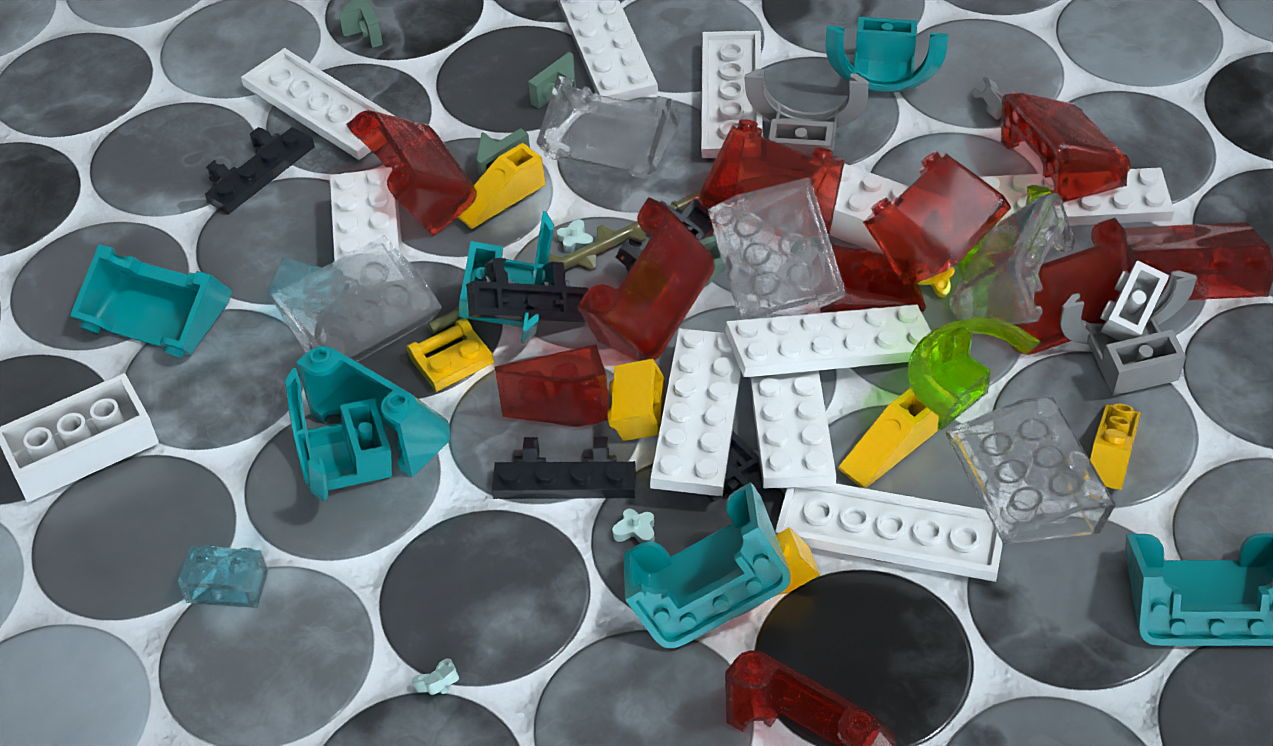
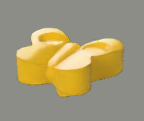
[913,257,955,298]

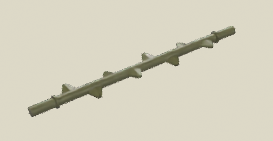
[427,190,707,335]

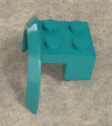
[825,16,949,93]
[459,211,554,344]
[285,368,392,501]

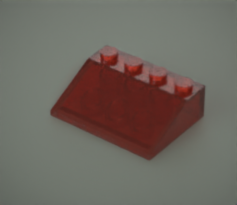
[1116,222,1273,300]

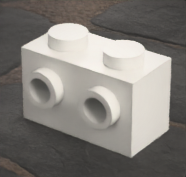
[1100,261,1169,341]

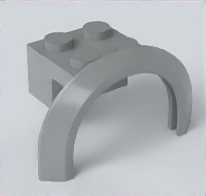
[744,69,869,170]
[1060,270,1197,396]

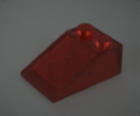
[808,243,927,313]
[494,344,609,427]

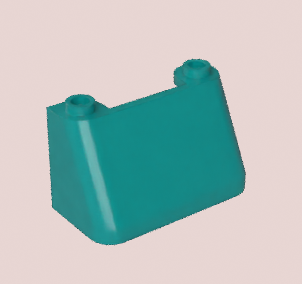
[70,244,233,359]
[296,346,451,477]
[624,482,790,648]
[1125,533,1273,646]

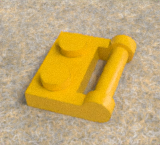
[406,318,494,392]

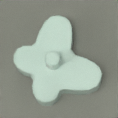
[557,219,593,253]
[612,509,655,543]
[412,659,459,695]

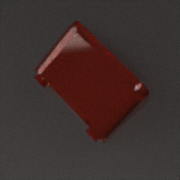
[1001,91,1130,204]
[346,110,477,236]
[698,119,845,241]
[863,151,1011,287]
[577,197,715,361]
[987,218,1131,355]
[725,650,897,746]

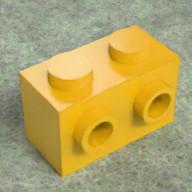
[607,358,665,441]

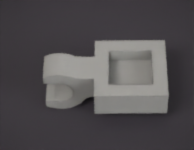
[972,76,1021,123]

